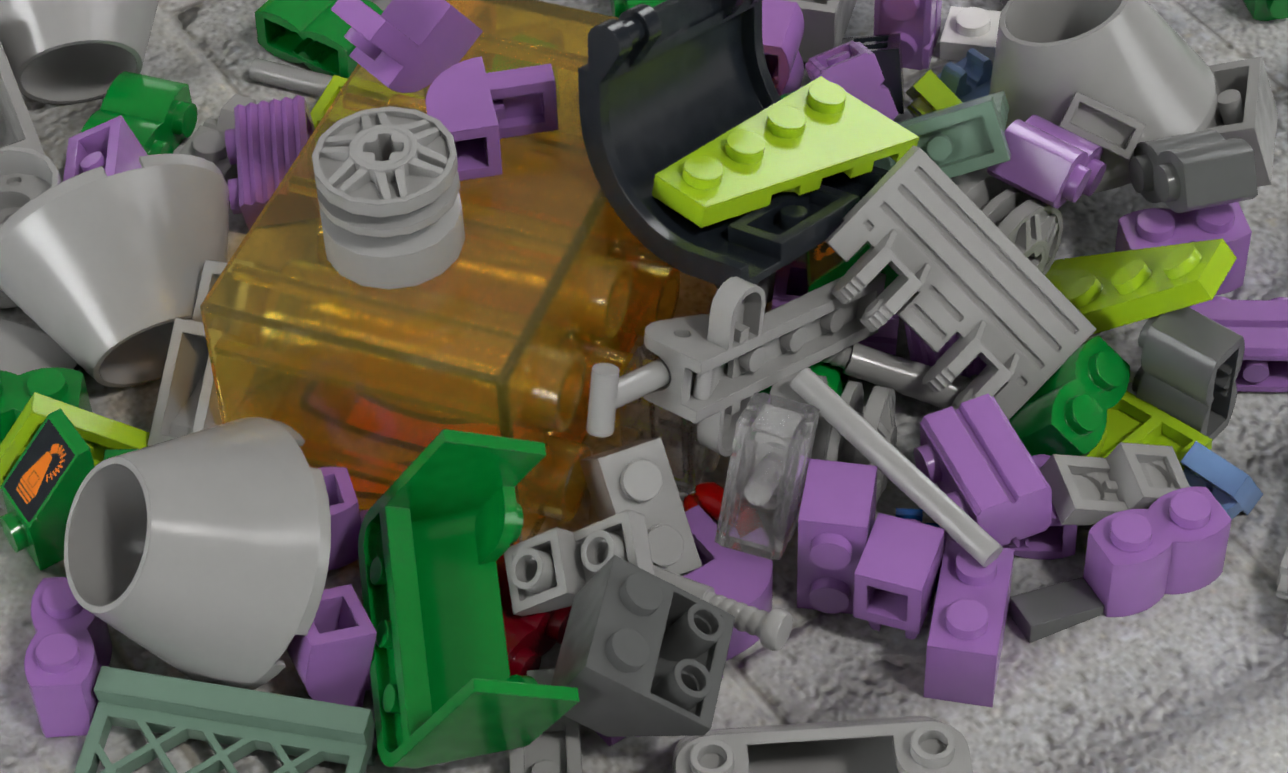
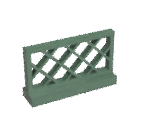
[873,90,1011,178]
[74,666,378,773]

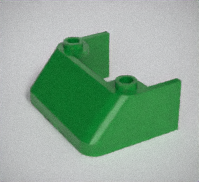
[358,429,580,769]

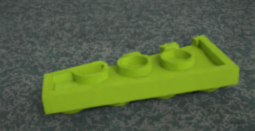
[652,76,919,228]
[1045,238,1237,335]

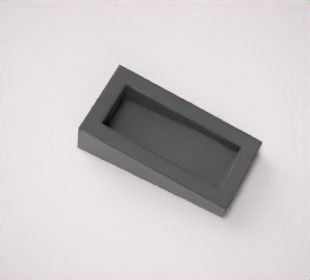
[1008,577,1104,643]

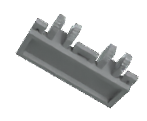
[825,146,1097,420]

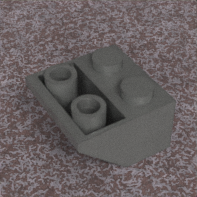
[551,555,735,737]

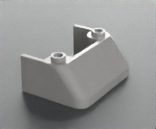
[673,716,973,773]

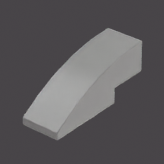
[147,259,287,446]

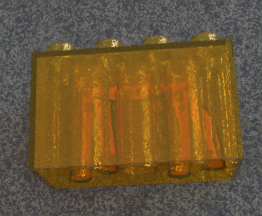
[200,0,680,546]

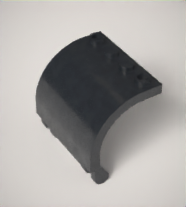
[578,0,888,289]

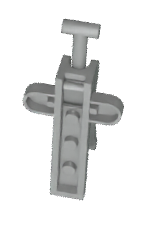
[586,272,886,457]

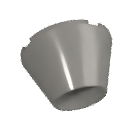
[0,0,159,104]
[989,0,1218,195]
[0,154,229,387]
[64,417,331,690]

